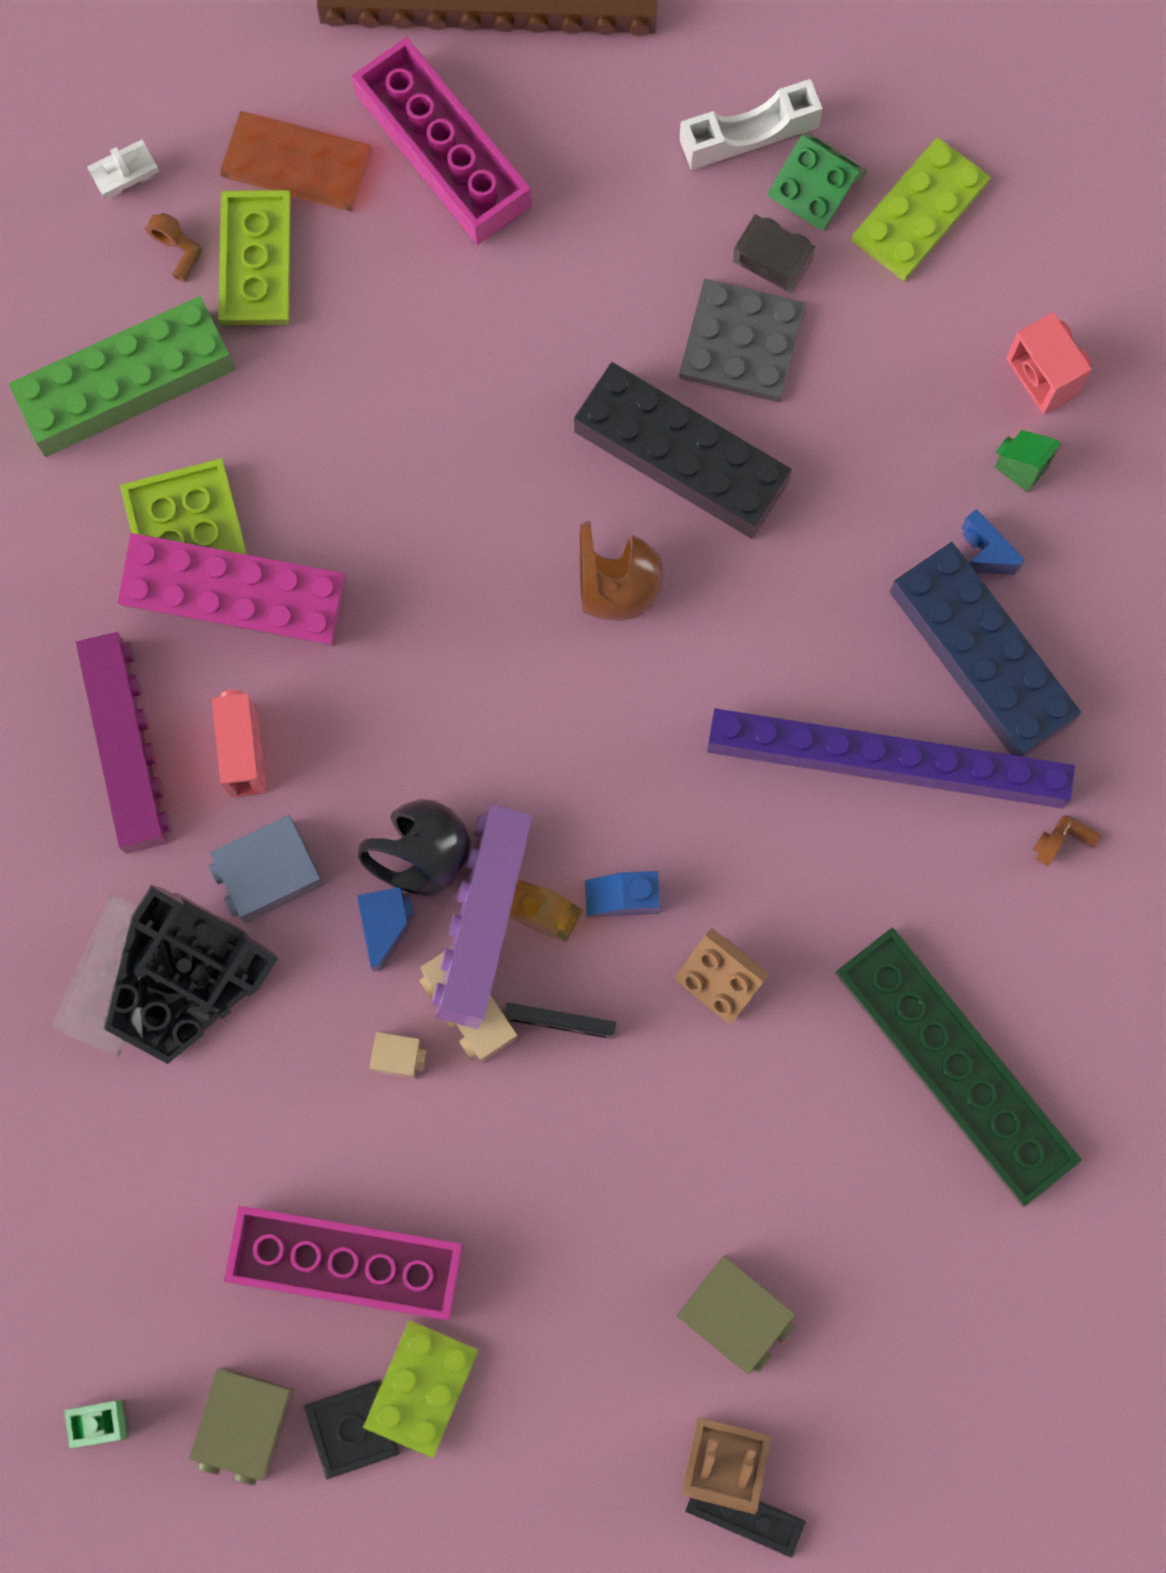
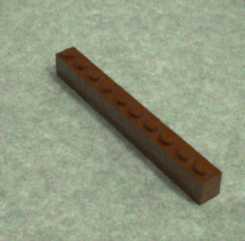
[317,0,657,36]

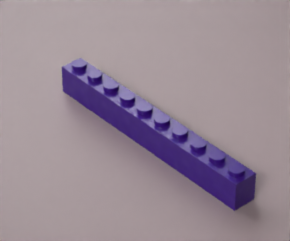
[707,708,1075,809]

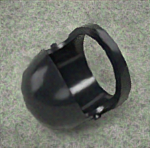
[358,799,471,896]

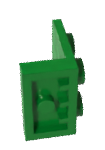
[767,134,868,230]

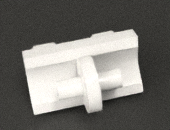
[87,139,159,199]

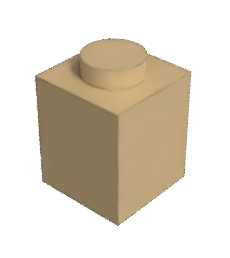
[369,1032,427,1079]

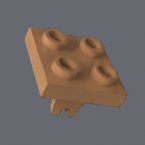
[674,928,770,1025]
[680,1417,772,1514]

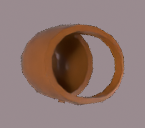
[580,521,663,621]

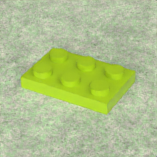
[363,1320,478,1458]

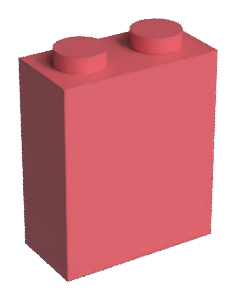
[211,690,267,798]

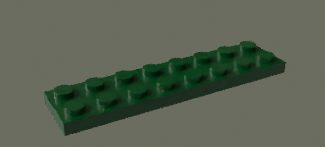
[834,927,1082,1207]

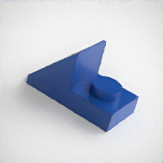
[961,509,1025,575]

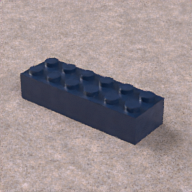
[889,541,1082,757]

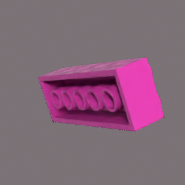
[351,37,532,245]
[117,533,347,646]
[224,1205,464,1320]

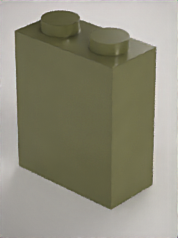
[676,1256,795,1375]
[189,1368,294,1486]

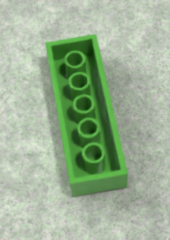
[8,295,235,457]

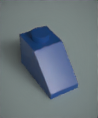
[585,871,660,917]
[357,887,414,972]

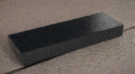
[505,1002,616,1040]
[685,1498,806,1558]

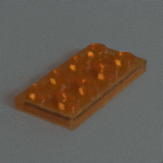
[220,110,372,212]

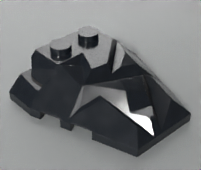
[104,884,278,1064]

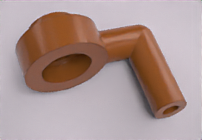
[145,213,201,281]
[1033,815,1102,867]

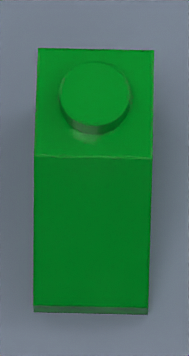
[995,430,1062,493]

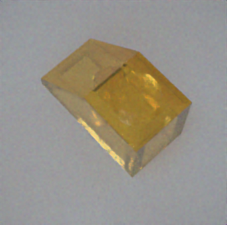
[509,879,583,942]

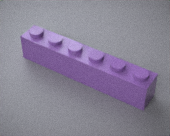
[431,804,533,1029]

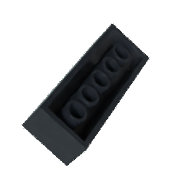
[574,362,792,539]

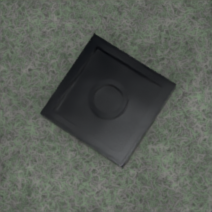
[304,1380,400,1480]

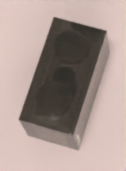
[733,214,815,294]

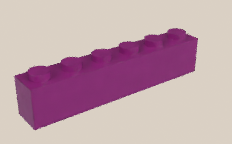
[75,632,171,854]

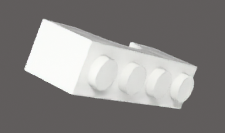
[680,79,823,170]

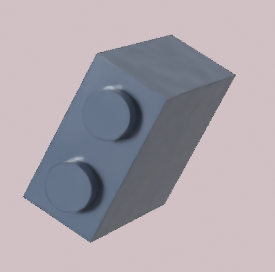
[209,815,324,923]

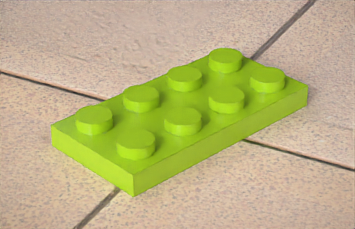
[851,137,991,282]
[218,190,292,326]

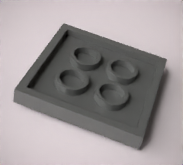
[679,278,805,403]

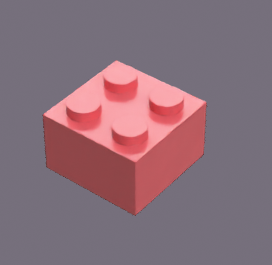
[1006,312,1092,415]

